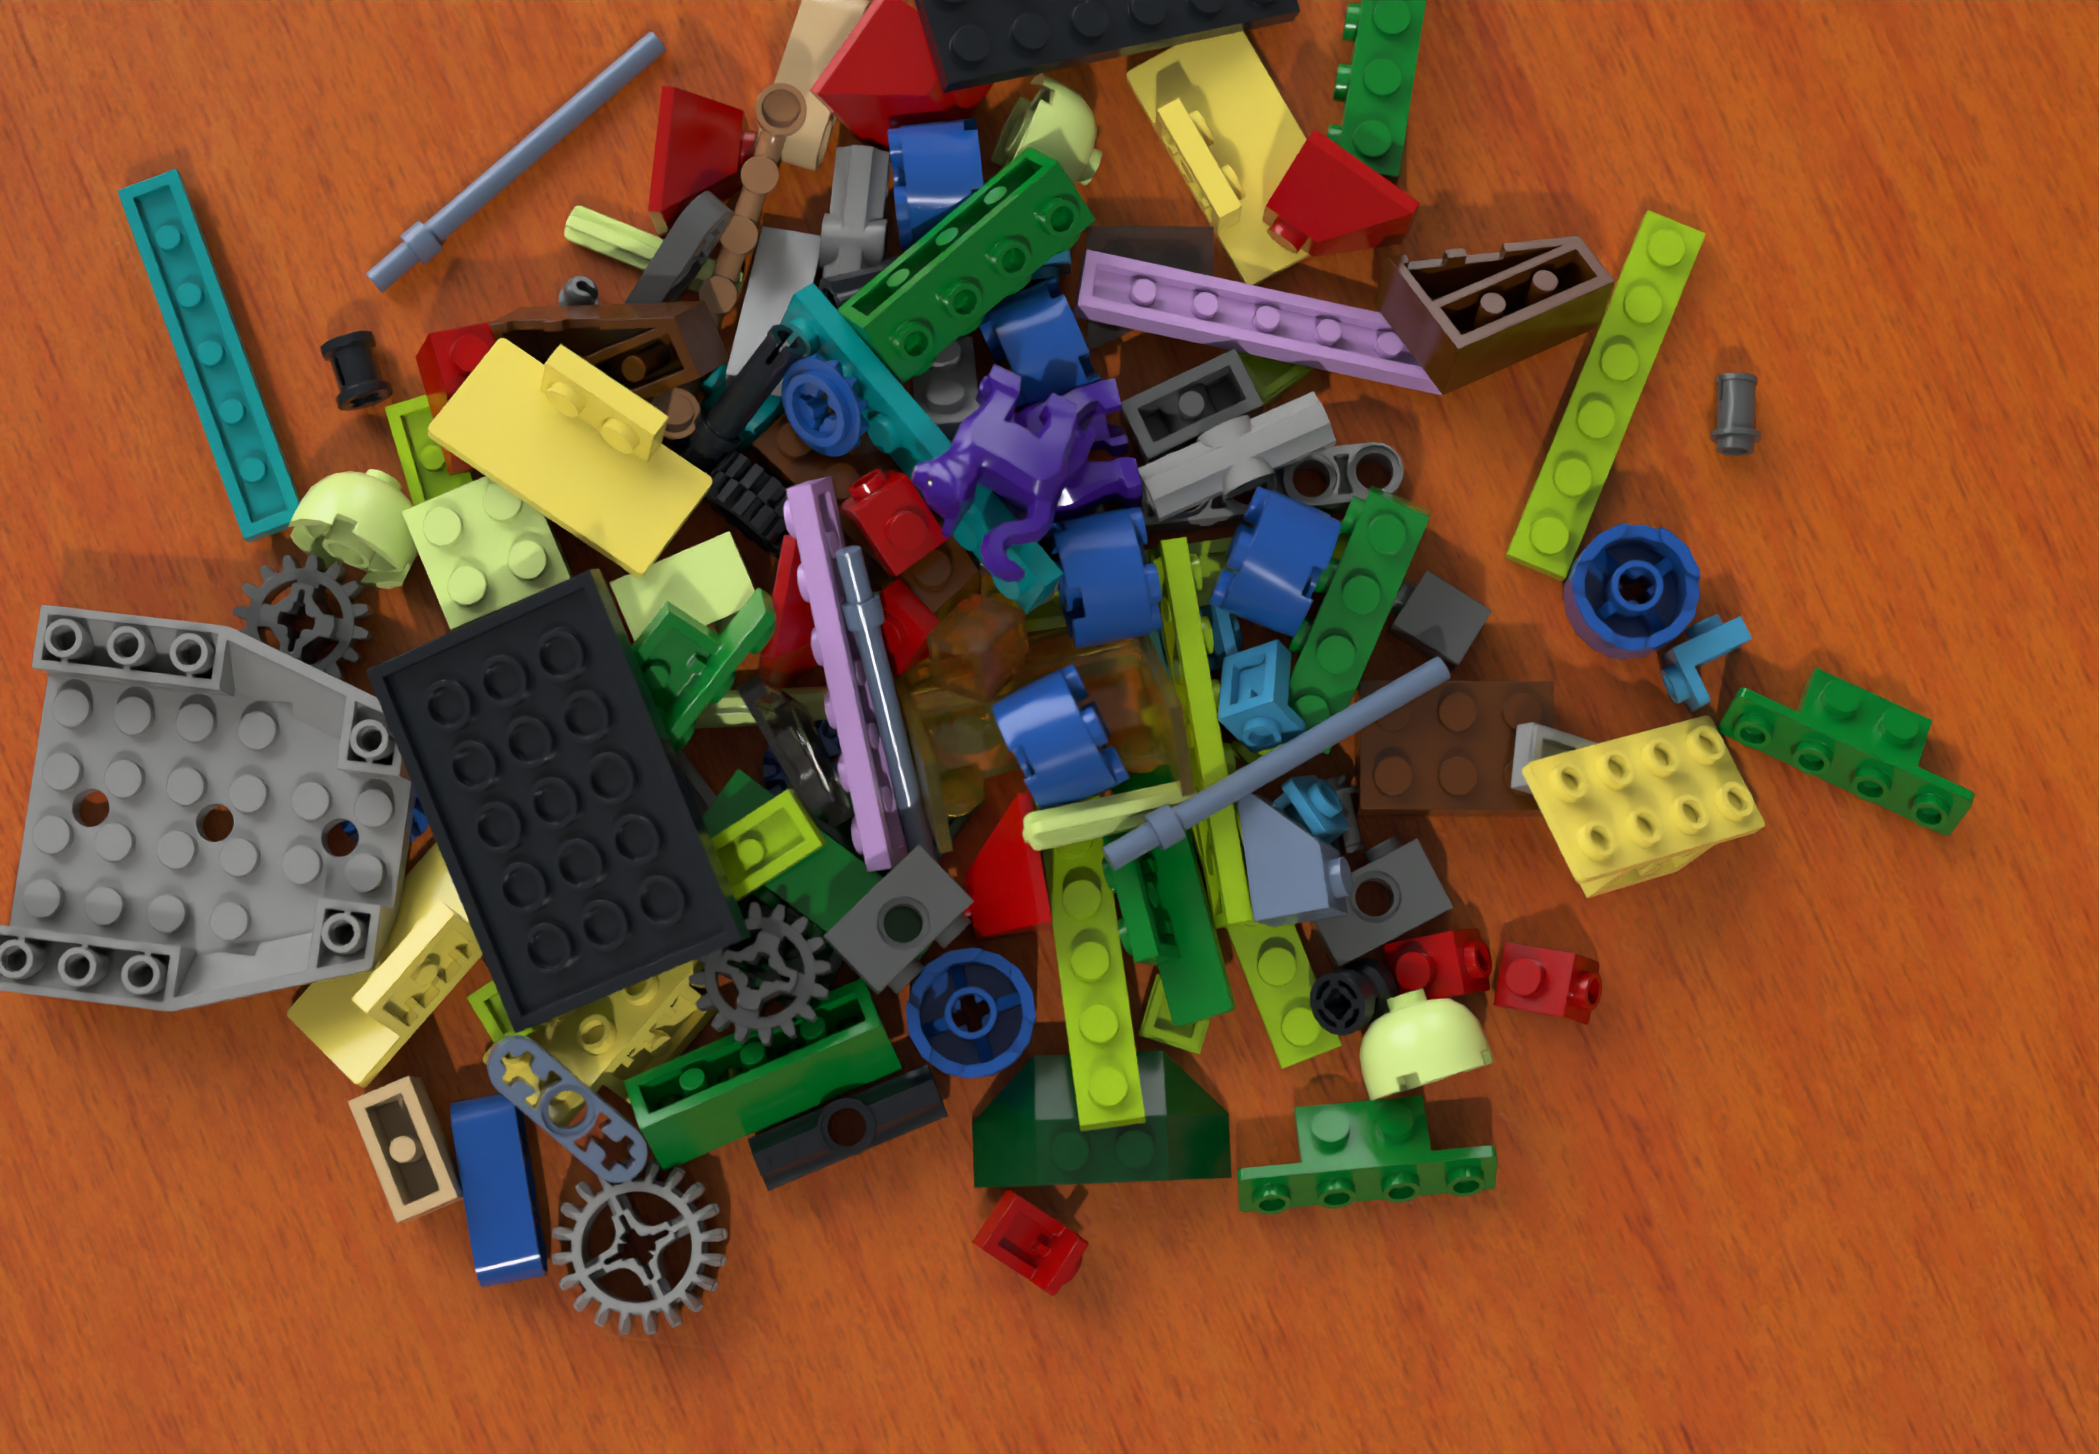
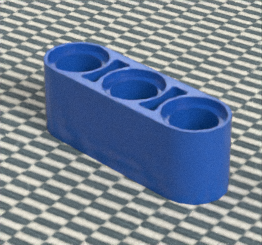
[450,1093,548,1288]

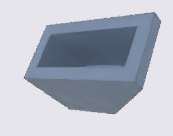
[1238,792,1353,927]

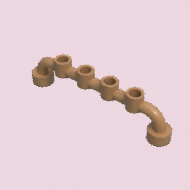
[651,83,807,440]

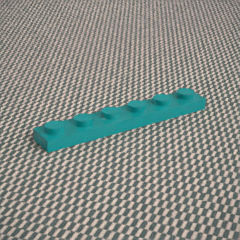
[117,169,301,543]
[779,282,1063,614]

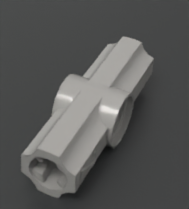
[819,145,891,278]
[1138,391,1336,522]

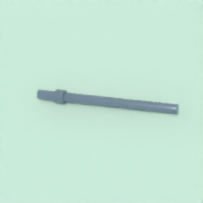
[366,31,667,293]
[835,546,938,863]
[1102,656,1450,871]

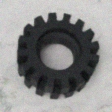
[703,450,790,559]

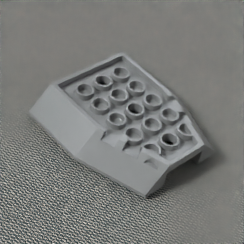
[0,605,416,1012]

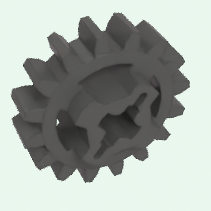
[233,554,375,682]
[689,902,833,1046]

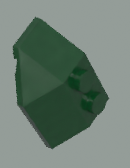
[972,1050,1232,1188]

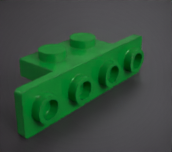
[632,588,776,753]
[1717,667,1975,835]
[1102,764,1236,1027]
[1237,1096,1498,1215]

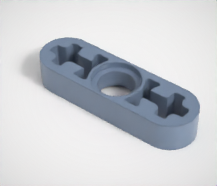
[487,1035,647,1183]

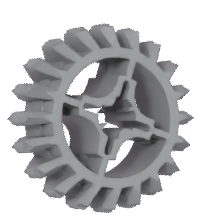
[552,1159,728,1335]

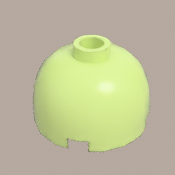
[986,73,1102,186]
[288,469,418,589]
[1359,989,1495,1101]

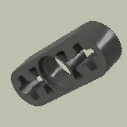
[624,191,734,304]

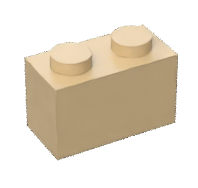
[348,1076,463,1223]

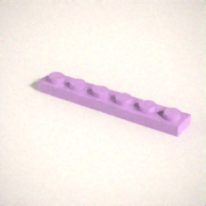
[1073,249,1442,395]
[784,476,909,872]

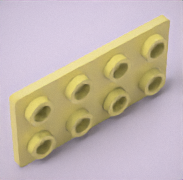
[1126,31,1310,286]
[428,338,712,578]
[1522,715,1765,898]
[287,842,483,1088]
[483,959,718,1127]

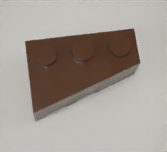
[1374,236,1615,395]
[489,301,730,400]

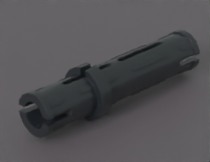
[676,324,806,475]

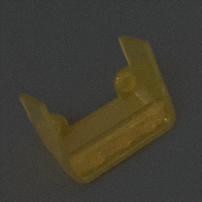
[895,628,1195,854]

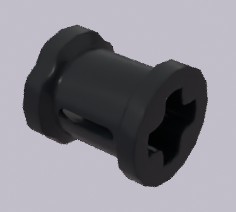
[320,331,393,411]

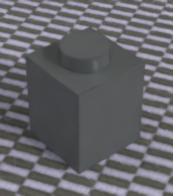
[1388,570,1492,672]

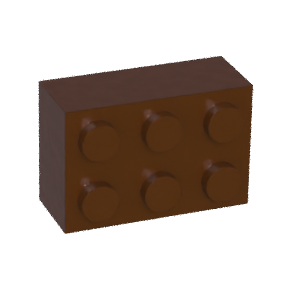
[1354,680,1554,817]

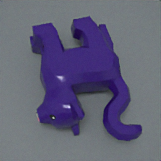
[912,364,1098,582]
[993,378,1143,520]

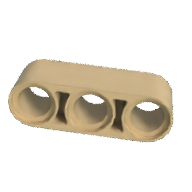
[755,0,871,172]

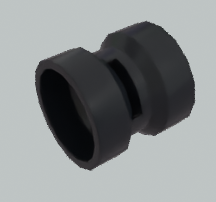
[1310,958,1398,1036]

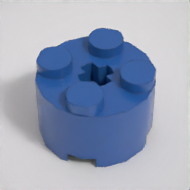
[888,118,984,251]
[979,276,1101,412]
[1208,486,1342,637]
[1048,507,1162,650]
[1562,523,1700,660]
[992,664,1130,810]
[906,947,1036,1080]

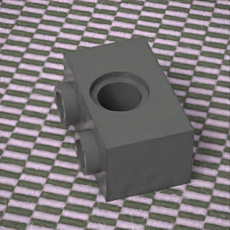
[1119,349,1263,466]
[1309,836,1453,970]
[823,844,974,995]

